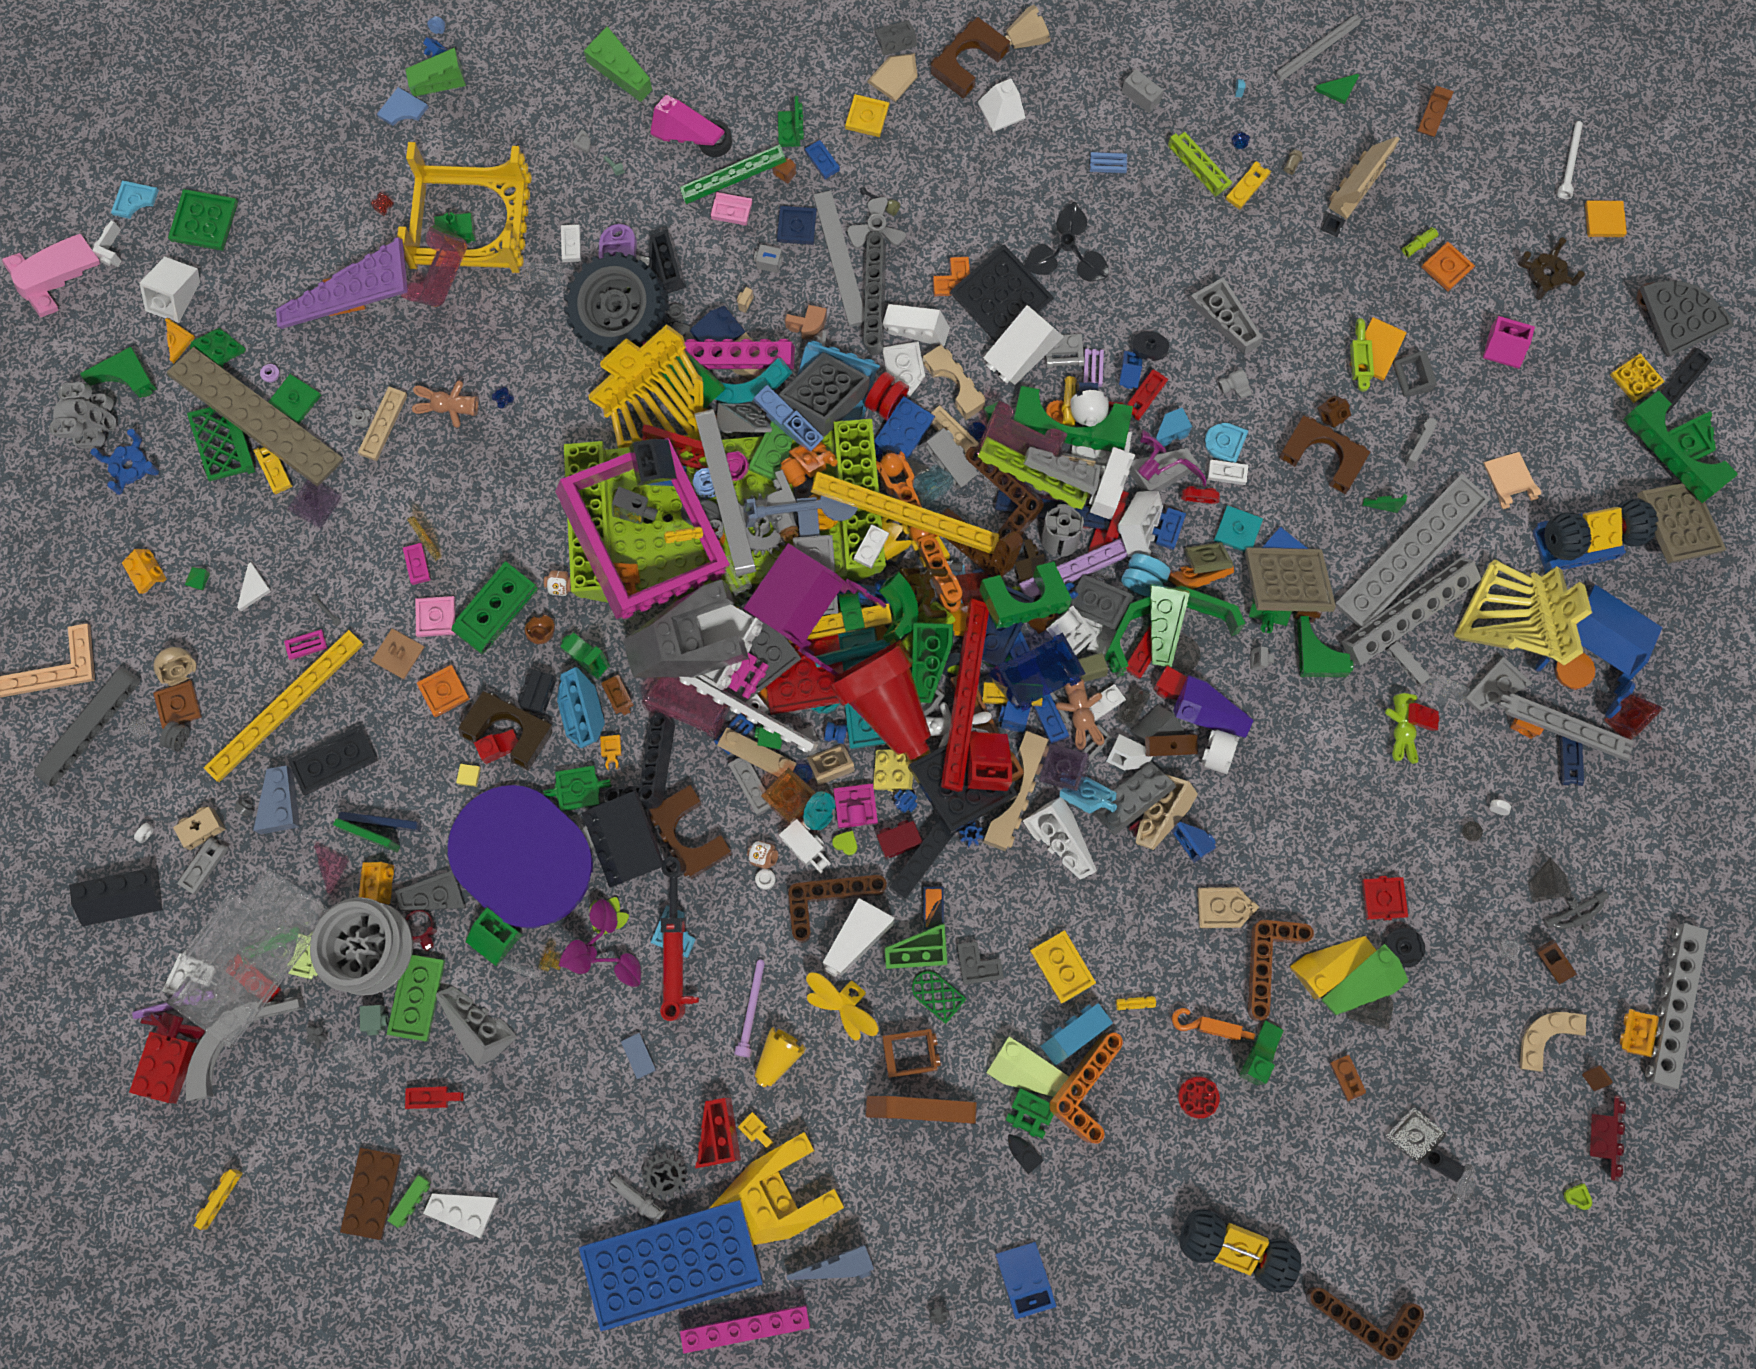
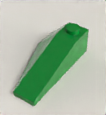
[912,622,953,703]

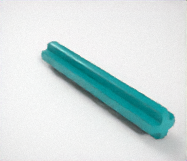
[815,639,890,667]

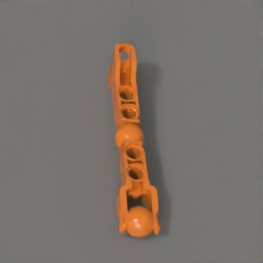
[876,451,962,613]

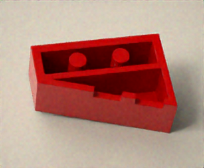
[695,1098,741,1168]

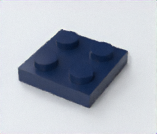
[777,206,817,245]

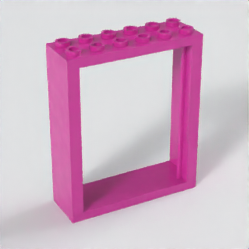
[555,438,730,620]

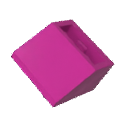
[1483,316,1535,369]

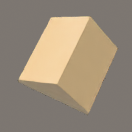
[807,744,854,786]

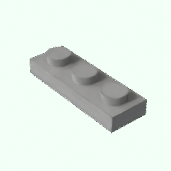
[728,757,774,816]

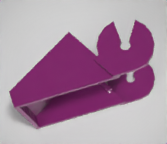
[743,543,886,677]

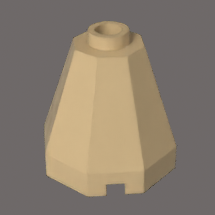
[1005,5,1051,49]

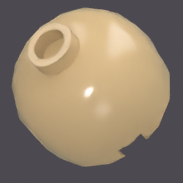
[154,647,196,686]

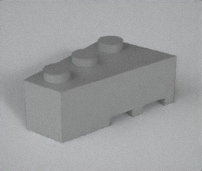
[918,428,979,489]
[1129,448,1198,492]

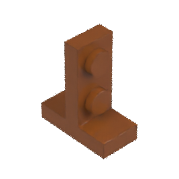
[1417,85,1454,137]

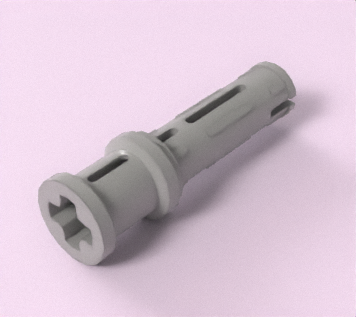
[609,1175,667,1225]

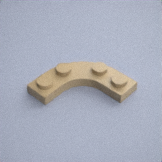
[1520,1012,1586,1072]

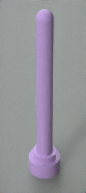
[734,959,765,1058]

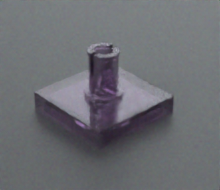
[288,480,342,529]

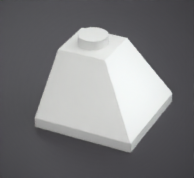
[978,79,1026,132]

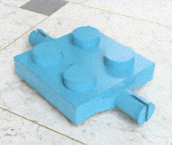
[1060,776,1117,814]

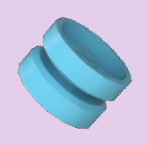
[1121,554,1171,597]

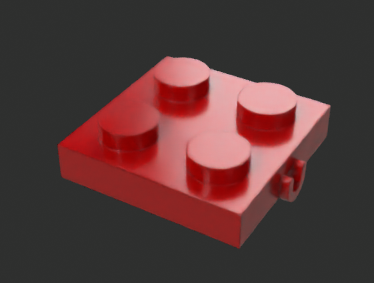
[1362,876,1408,921]

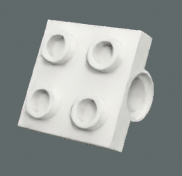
[1046,605,1097,659]

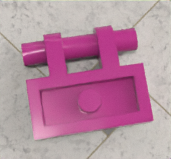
[728,653,769,699]

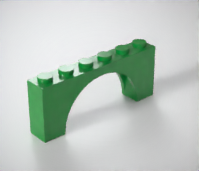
[1012,386,1133,452]
[1623,391,1738,503]

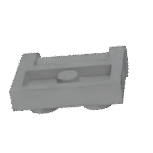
[1046,334,1085,368]

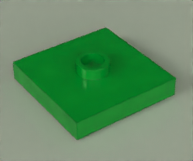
[268,374,321,424]

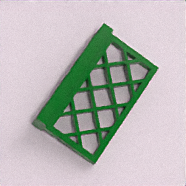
[187,407,255,482]

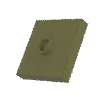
[1185,542,1233,574]

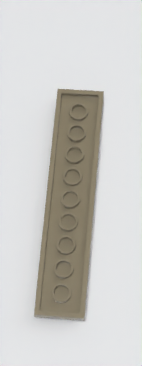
[167,347,343,487]

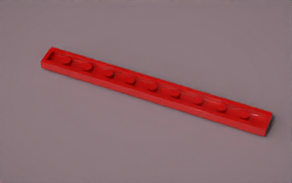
[941,599,989,792]

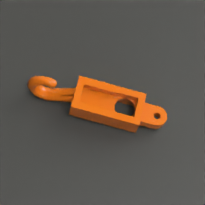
[1172,1008,1255,1041]

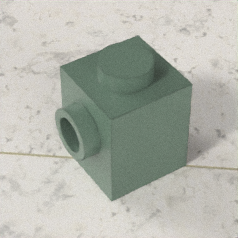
[360,1005,389,1036]

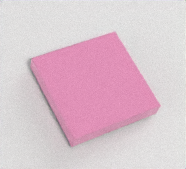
[416,596,456,637]

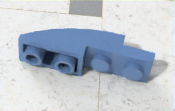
[753,385,824,452]

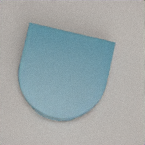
[1205,423,1248,463]

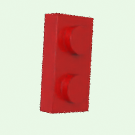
[1408,703,1440,731]

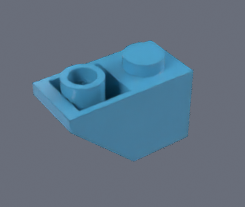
[1156,407,1192,447]

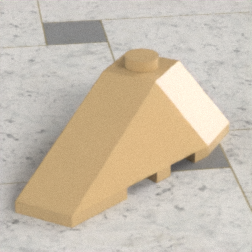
[1136,774,1198,850]

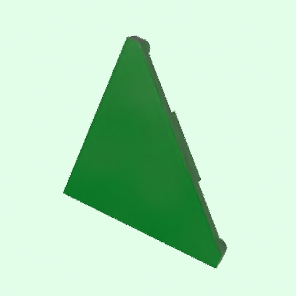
[1314,74,1359,105]
[1362,494,1407,513]

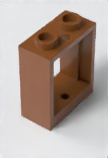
[882,1029,941,1078]

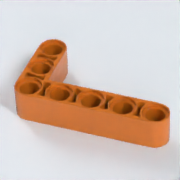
[1050,1033,1123,1144]

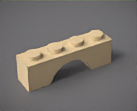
[923,345,985,420]

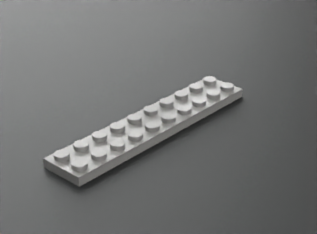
[1335,474,1490,628]

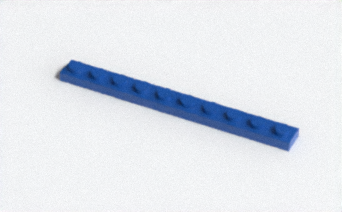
[972,568,1069,744]

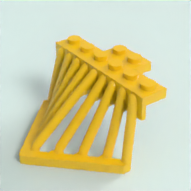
[588,324,703,448]

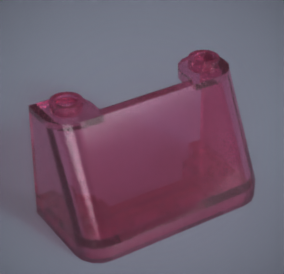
[401,225,467,307]
[977,400,1068,457]
[641,677,730,739]

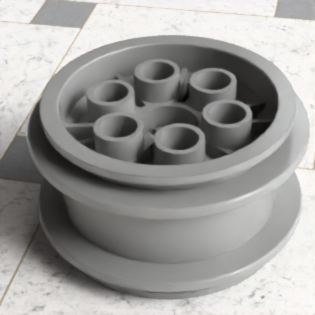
[310,897,413,996]

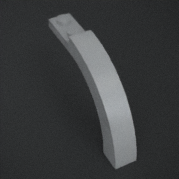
[186,997,305,1102]

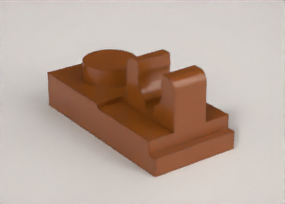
[601,674,634,716]
[1329,1055,1366,1101]

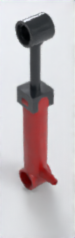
[660,857,699,1021]

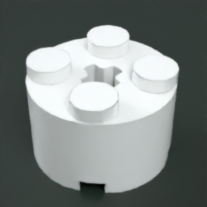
[1201,730,1240,774]

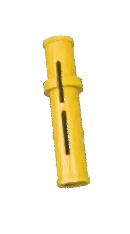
[1062,376,1077,427]

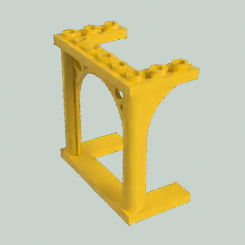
[397,142,532,273]

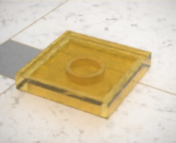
[407,516,441,561]

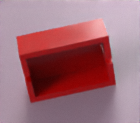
[129,1032,197,1104]

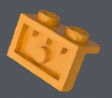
[358,862,394,905]

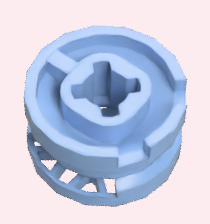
[693,468,716,499]

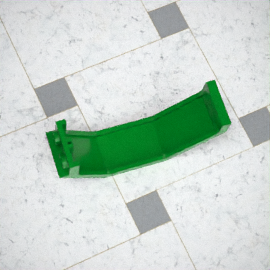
[1105,586,1245,677]

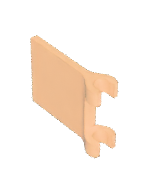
[1483,452,1541,509]

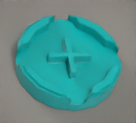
[803,791,836,831]

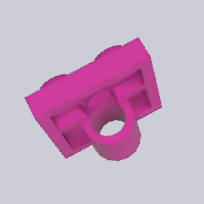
[834,784,878,829]

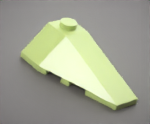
[986,1037,1075,1097]

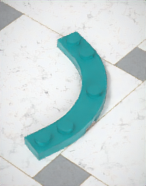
[714,358,792,403]

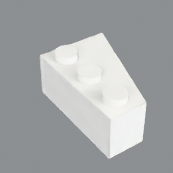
[882,304,950,347]
[1089,447,1135,520]
[1118,491,1163,557]

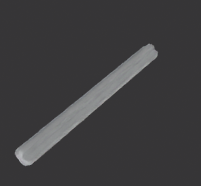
[1276,15,1361,81]

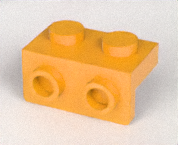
[122,549,167,594]
[1620,1009,1659,1057]

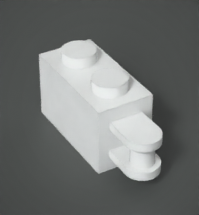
[779,819,831,874]

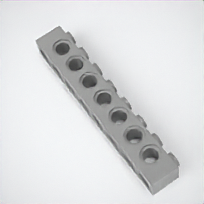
[1341,557,1481,666]
[1645,923,1708,1090]

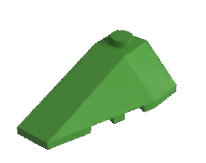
[1321,944,1409,1016]

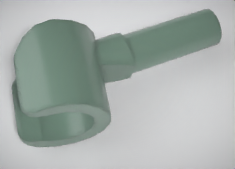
[603,156,625,176]

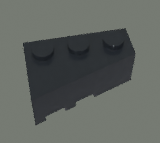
[648,229,687,294]

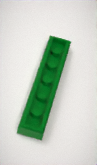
[680,145,787,204]

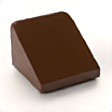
[1582,1065,1613,1091]

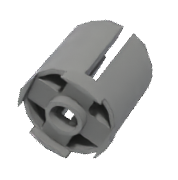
[1041,504,1084,557]

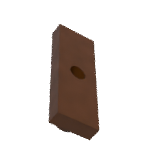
[1145,734,1198,757]

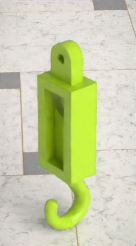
[1350,318,1374,392]

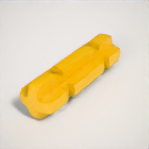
[664,527,703,543]
[1116,996,1156,1010]

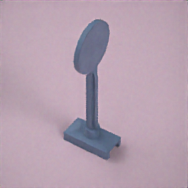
[743,496,858,528]

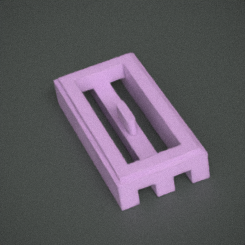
[1083,349,1104,387]

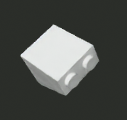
[140,257,200,323]

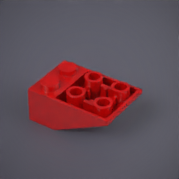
[968,731,1012,791]

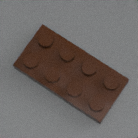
[340,1148,402,1240]

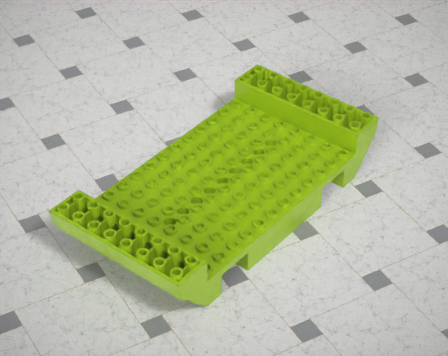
[564,419,886,603]

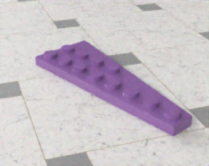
[276,237,408,329]

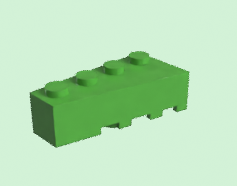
[584,26,652,102]

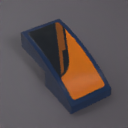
[923,886,944,929]

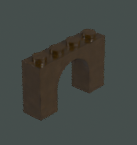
[458,691,553,771]

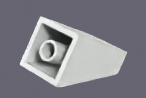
[983,305,1064,385]
[823,898,895,977]

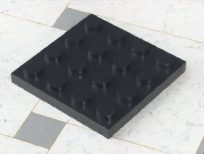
[950,244,1054,342]
[908,729,1018,834]

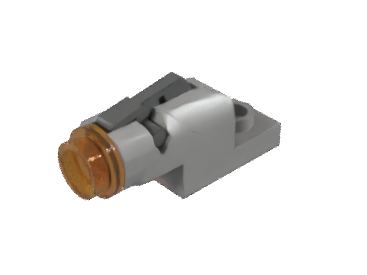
[766,470,798,541]

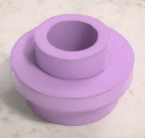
[260,364,280,383]

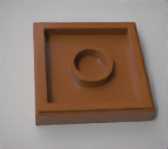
[153,680,202,729]

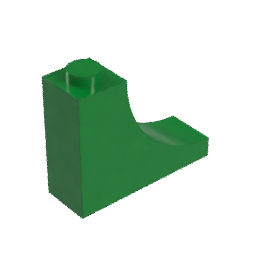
[80,347,157,398]
[1297,616,1353,677]
[560,632,610,680]
[1239,1021,1284,1086]

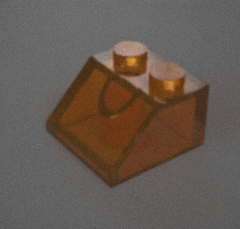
[761,767,816,825]

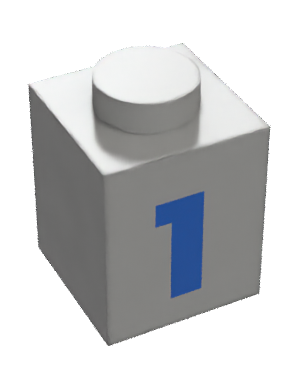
[754,244,783,273]

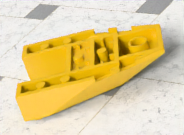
[710,1132,844,1245]

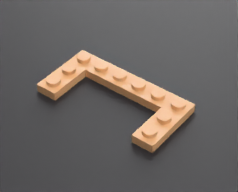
[0,624,95,698]

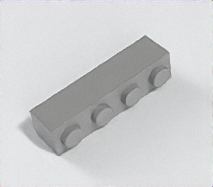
[1386,641,1431,687]

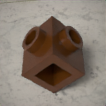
[1317,395,1351,428]

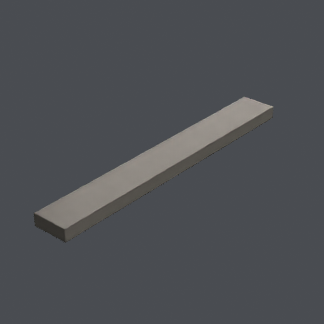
[814,191,865,328]

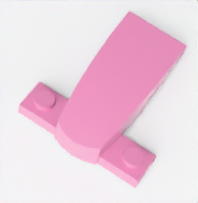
[2,234,100,318]

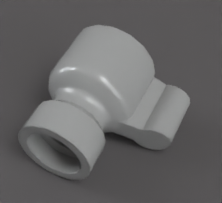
[1217,369,1252,399]

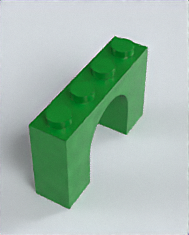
[980,562,1072,629]

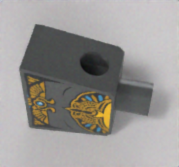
[612,486,658,524]

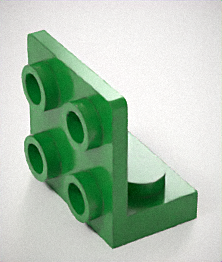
[778,96,804,147]
[190,328,246,369]

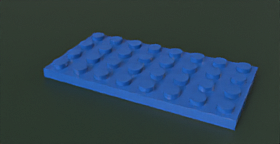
[579,1199,764,1332]

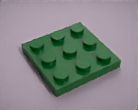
[168,189,238,251]

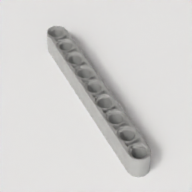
[695,409,756,576]

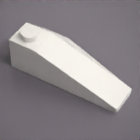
[1023,797,1097,880]

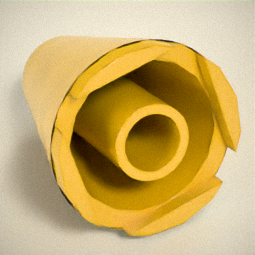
[754,1027,806,1087]

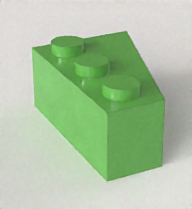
[406,48,466,97]
[885,923,947,969]

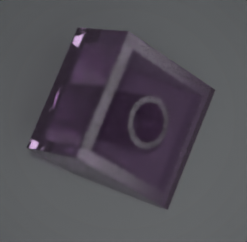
[1039,744,1090,791]

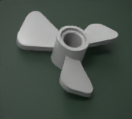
[847,197,906,249]

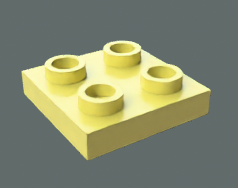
[873,750,914,792]

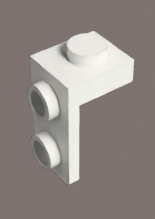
[92,221,121,267]

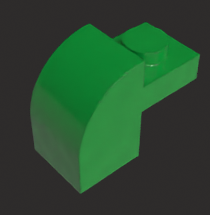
[839,592,865,632]

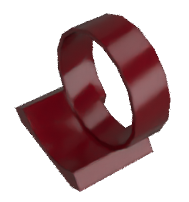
[405,910,437,951]

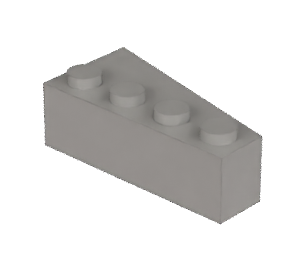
[1190,277,1262,355]

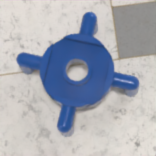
[90,429,159,495]

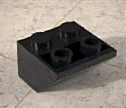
[629,439,677,486]

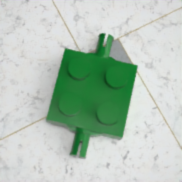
[543,766,612,812]

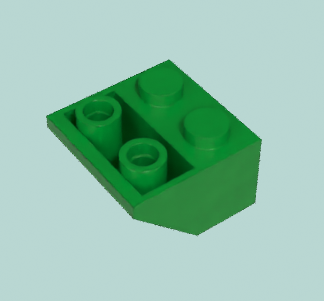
[465,907,522,967]

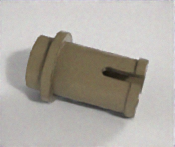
[1283,150,1303,175]

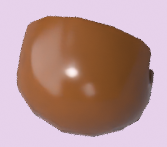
[524,614,555,644]

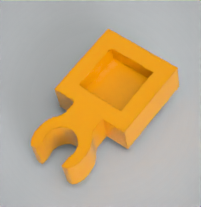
[600,735,622,770]

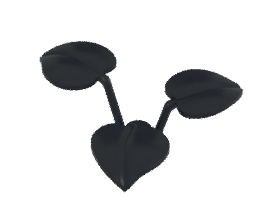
[1024,202,1109,282]

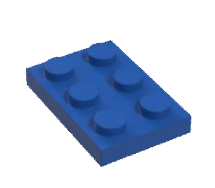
[874,396,936,462]

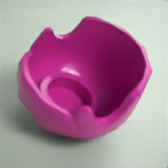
[726,451,749,481]

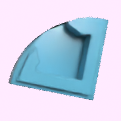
[1235,79,1245,97]

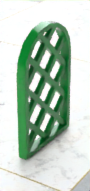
[912,971,966,1024]

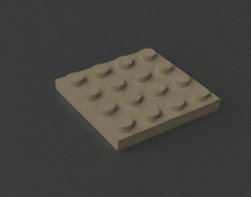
[1637,483,1727,564]
[1245,548,1336,612]

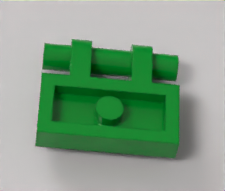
[1005,1088,1054,1139]

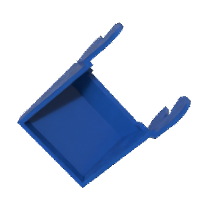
[1534,584,1663,719]

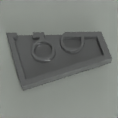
[395,870,466,911]

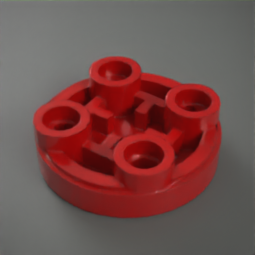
[1178,1077,1220,1119]

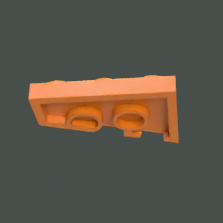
[1168,566,1234,590]

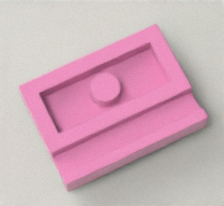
[711,192,752,226]

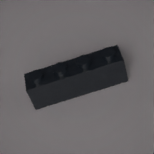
[69,868,163,927]

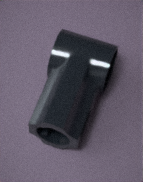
[1420,1149,1465,1182]

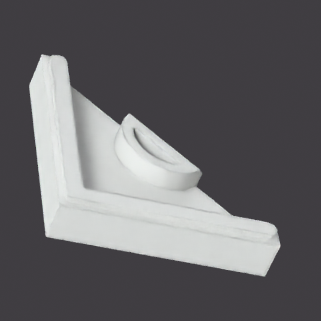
[237,562,271,611]

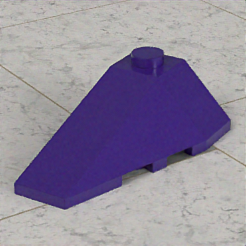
[1173,675,1254,738]

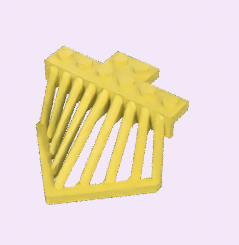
[1454,560,1592,665]

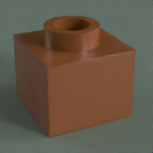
[773,158,796,184]

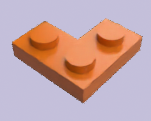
[933,257,970,296]

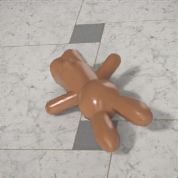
[412,381,479,428]
[1055,679,1104,750]

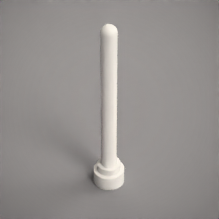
[1557,121,1583,199]

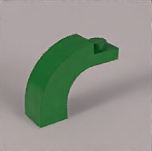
[879,572,918,643]

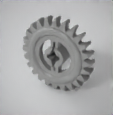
[739,493,792,556]

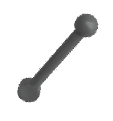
[311,595,341,626]

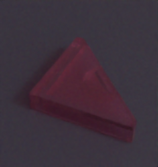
[314,844,349,894]

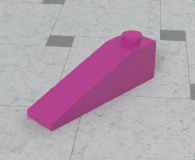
[650,95,725,146]

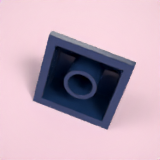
[690,305,745,357]

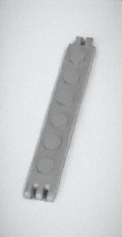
[1499,694,1634,761]

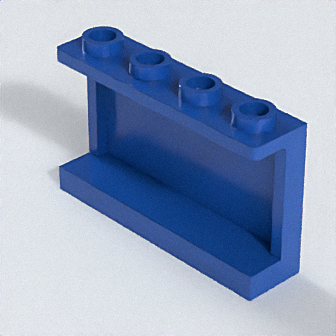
[1532,509,1626,574]

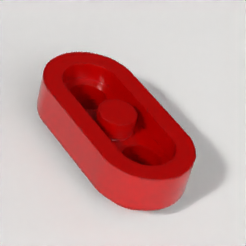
[1181,486,1220,504]

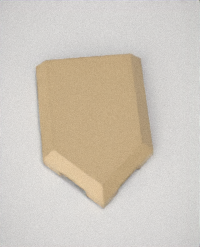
[867,53,918,102]
[1198,887,1259,928]

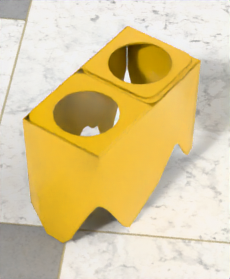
[881,517,912,560]

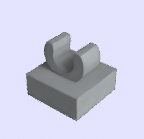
[1251,647,1275,670]

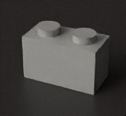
[1122,69,1164,113]

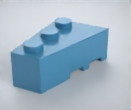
[1041,1003,1113,1066]

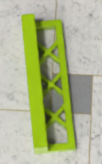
[1168,132,1233,197]

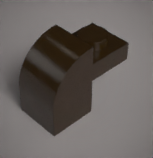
[1013,539,1045,584]

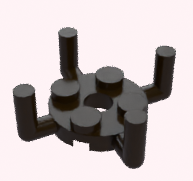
[1518,237,1585,300]
[899,568,948,618]

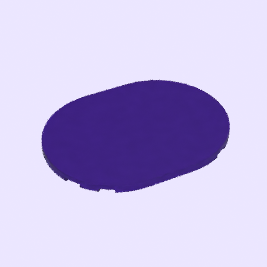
[448,785,593,928]

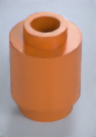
[780,457,807,488]

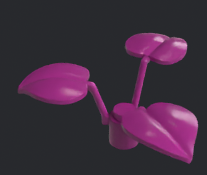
[1137,429,1206,487]
[559,898,641,987]

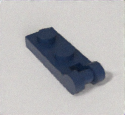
[1560,735,1584,786]

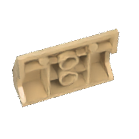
[1328,137,1400,219]

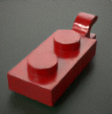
[405,1086,464,1109]

